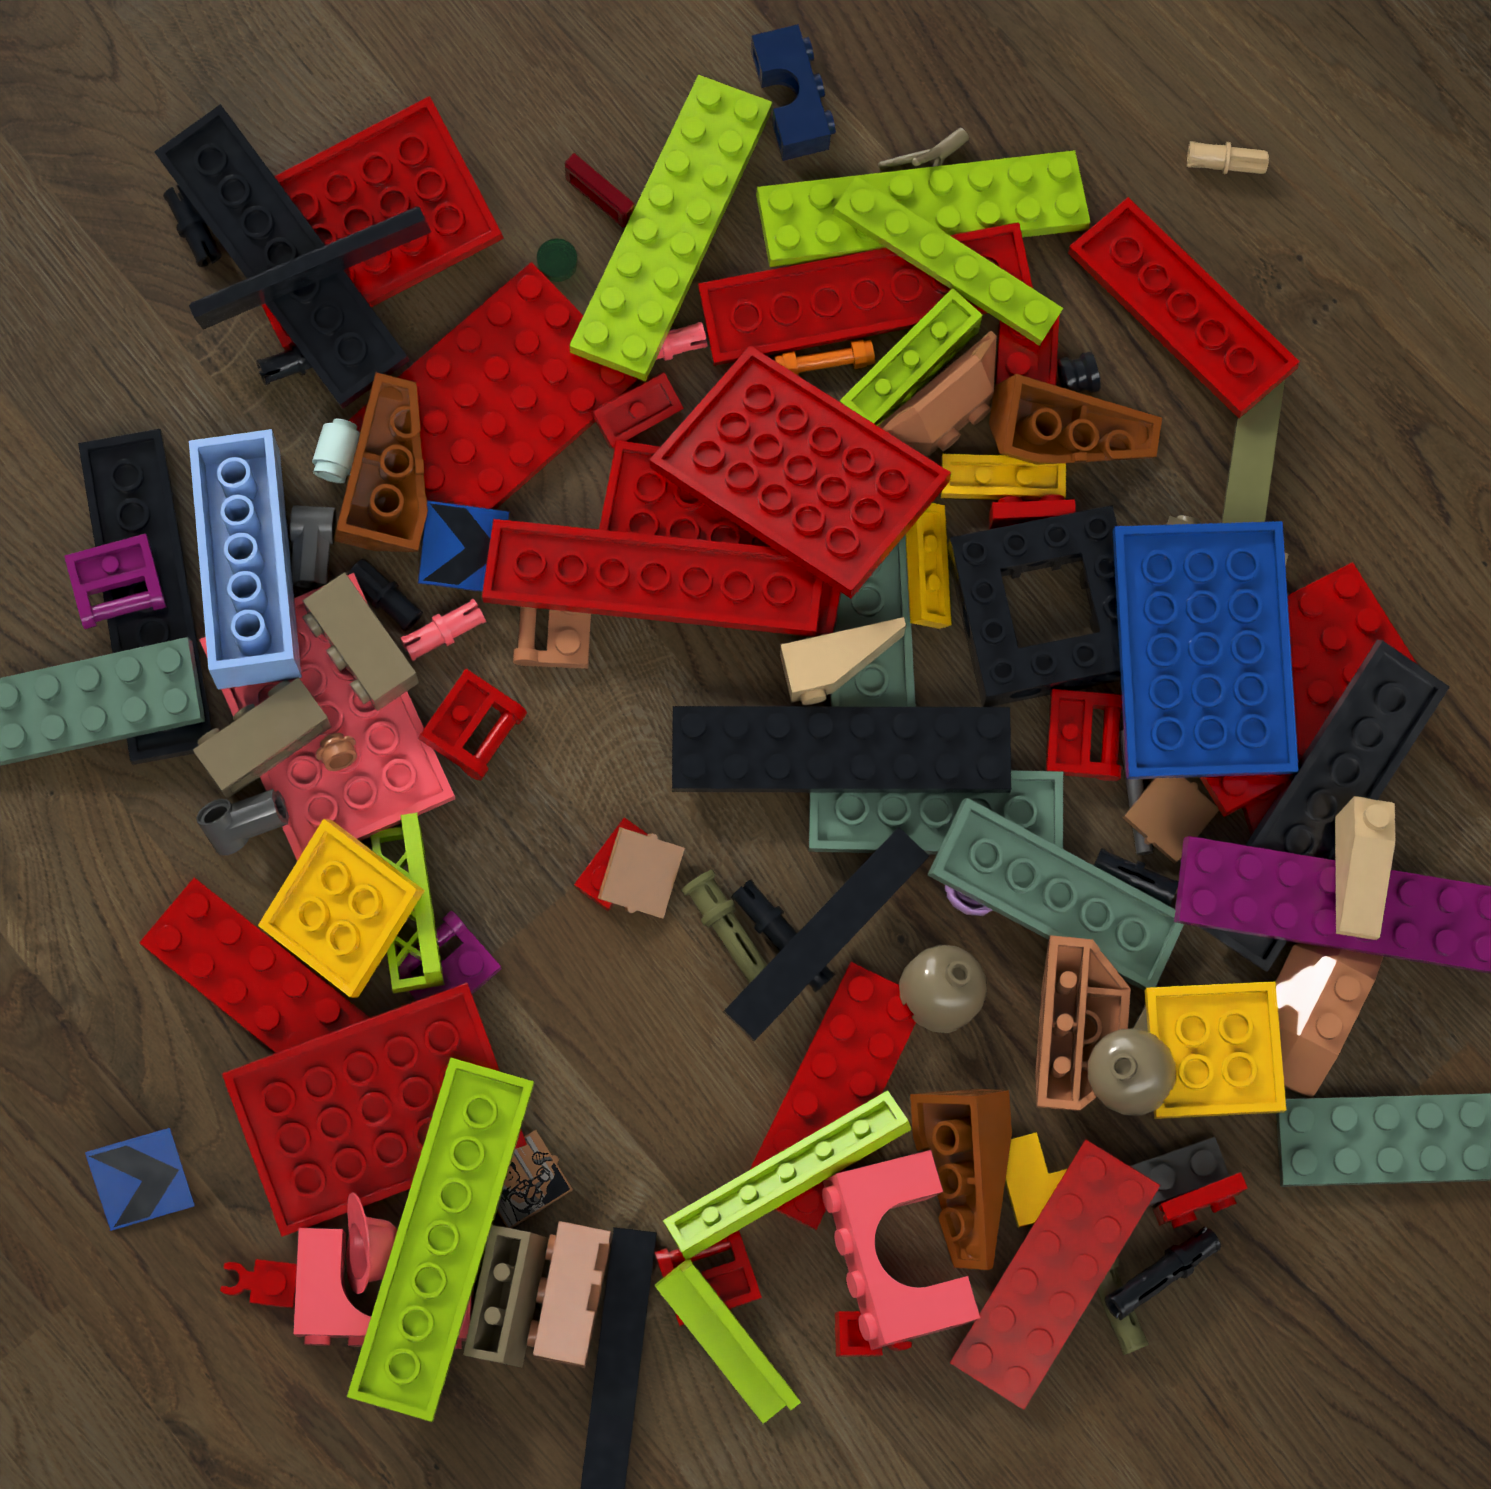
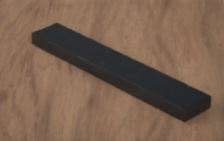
[189,207,431,330]
[723,827,929,1042]
[580,1227,657,1489]

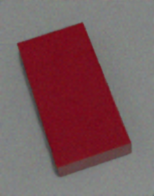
[564,153,635,228]

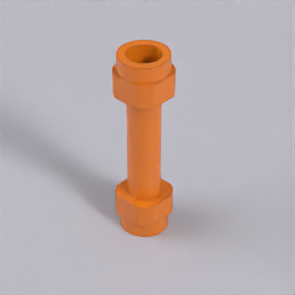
[774,339,875,376]

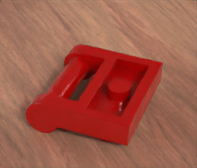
[418,669,527,781]
[1046,689,1123,781]
[654,1230,762,1327]

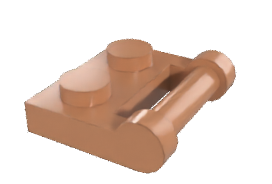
[513,607,591,669]

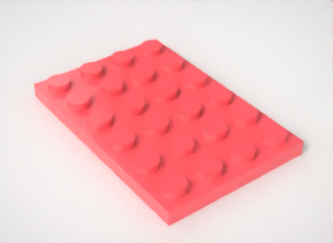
[199,573,455,861]

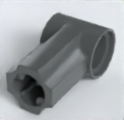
[290,505,336,590]
[196,789,289,856]

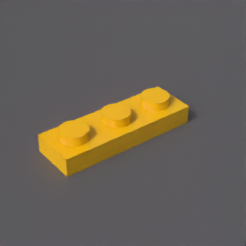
[941,454,1066,501]
[906,503,952,629]

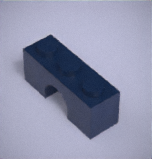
[751,24,836,161]

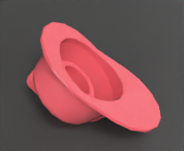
[346,1193,398,1294]

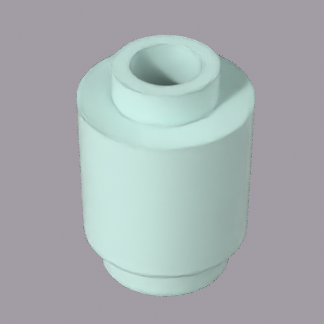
[312,418,360,483]

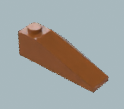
[334,372,428,552]
[989,374,1162,465]
[910,1089,1012,1270]

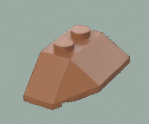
[878,331,997,456]
[1036,935,1131,1111]
[1276,943,1383,1098]

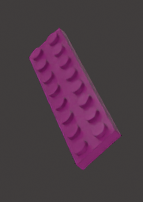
[1174,836,1491,974]

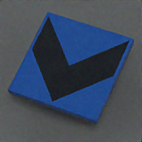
[418,500,509,592]
[85,1128,195,1231]

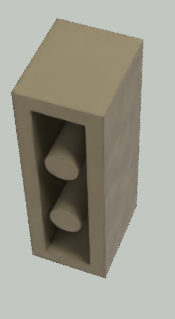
[302,572,419,711]
[193,677,331,799]
[463,1225,549,1368]

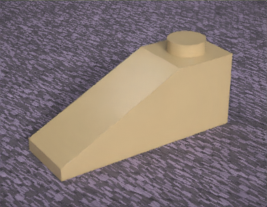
[780,617,906,705]
[1335,796,1395,940]

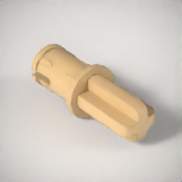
[1187,141,1269,174]

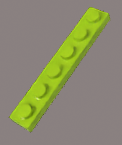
[832,175,1063,346]
[663,1090,912,1260]

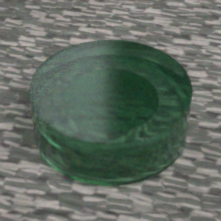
[537,238,578,282]

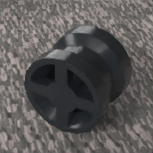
[1057,351,1101,393]

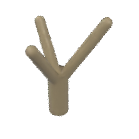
[878,128,969,169]

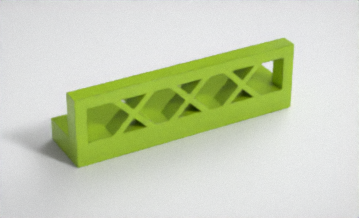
[839,288,983,426]
[370,812,444,993]
[655,1259,801,1424]

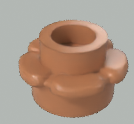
[316,733,357,771]

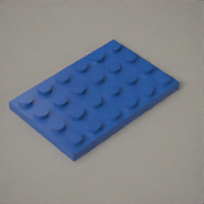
[1113,521,1299,779]

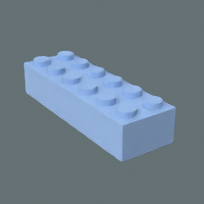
[189,429,302,689]

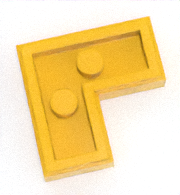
[1005,1132,1067,1228]

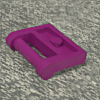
[64,534,166,629]
[387,910,502,1001]

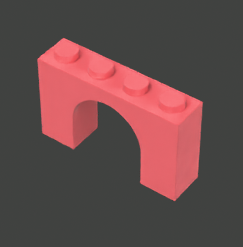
[822,1150,980,1350]
[294,1228,474,1349]

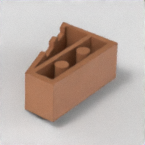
[527,1221,612,1368]

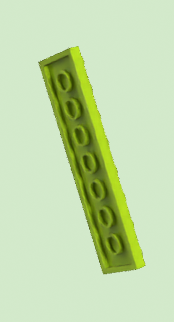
[569,75,773,382]
[756,150,1091,267]
[347,1057,534,1422]

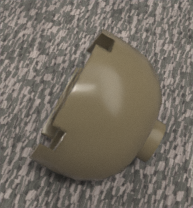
[899,945,987,1033]
[1088,1028,1176,1116]

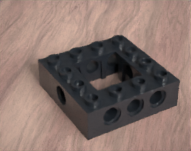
[947,505,1121,707]

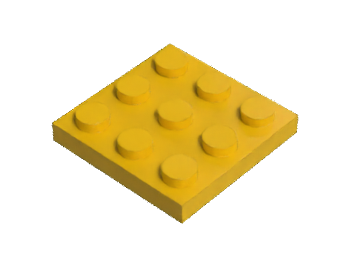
[258,819,425,998]
[1145,981,1286,1119]

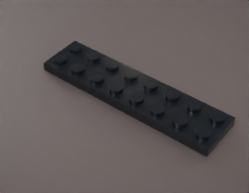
[154,104,410,409]
[78,429,213,765]
[1197,640,1449,972]
[672,706,1012,793]

